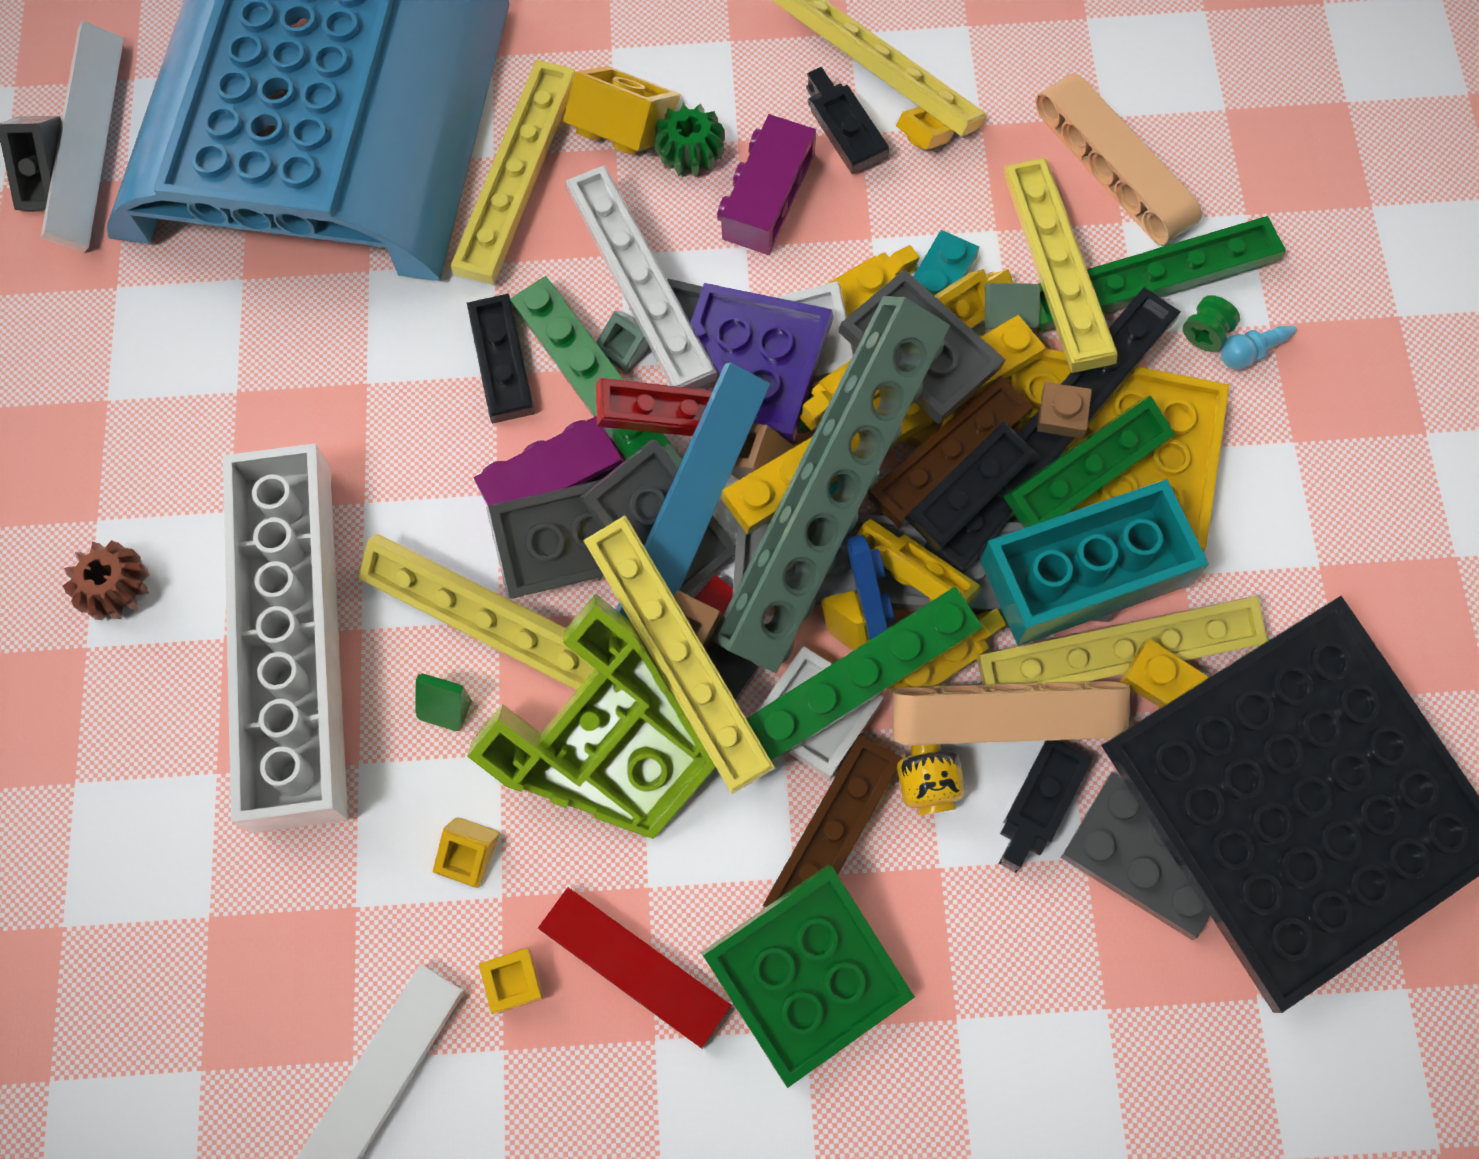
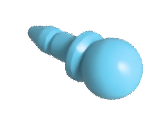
[1220,325,1297,370]

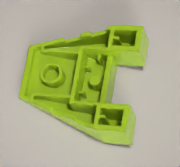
[467,593,715,839]

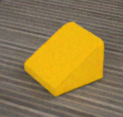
[821,591,869,650]
[432,817,500,888]

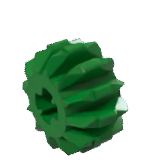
[654,102,725,177]

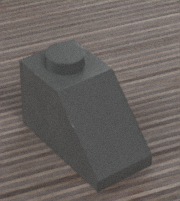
[0,116,61,210]

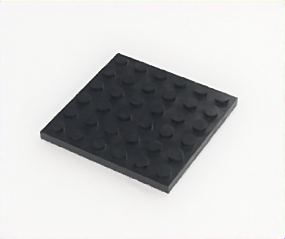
[1101,595,1479,1013]

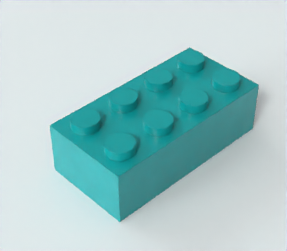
[980,479,1209,646]

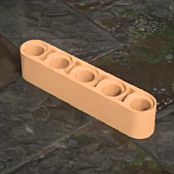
[1035,73,1202,245]
[893,681,1130,745]

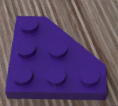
[691,283,834,441]

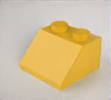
[563,66,681,154]

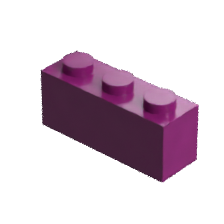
[717,114,816,255]
[473,416,623,506]

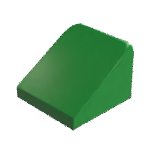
[415,673,472,731]

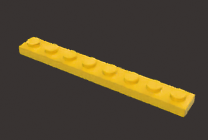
[721,314,1046,535]

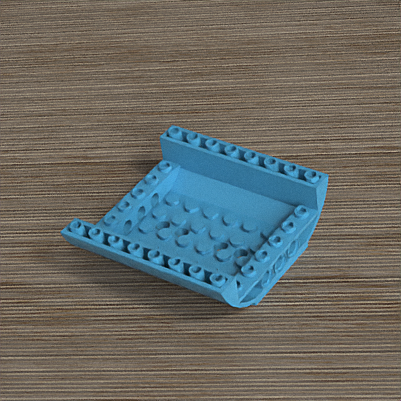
[107,0,510,281]

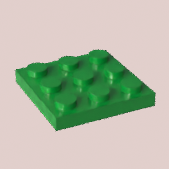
[700,865,915,1088]

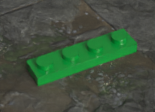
[1003,395,1175,528]

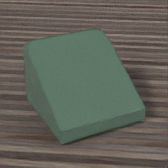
[985,283,1040,329]
[596,311,650,372]

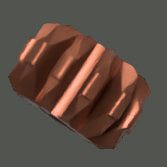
[62,540,150,621]

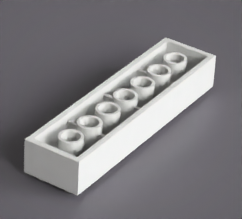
[223,443,348,834]

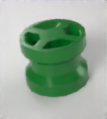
[1182,295,1241,352]

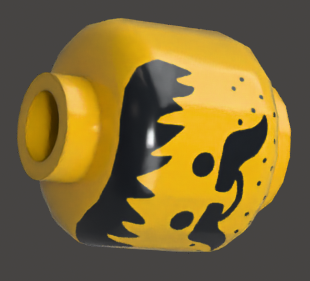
[897,744,966,815]

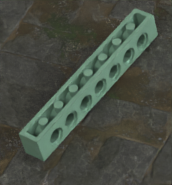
[711,296,950,673]

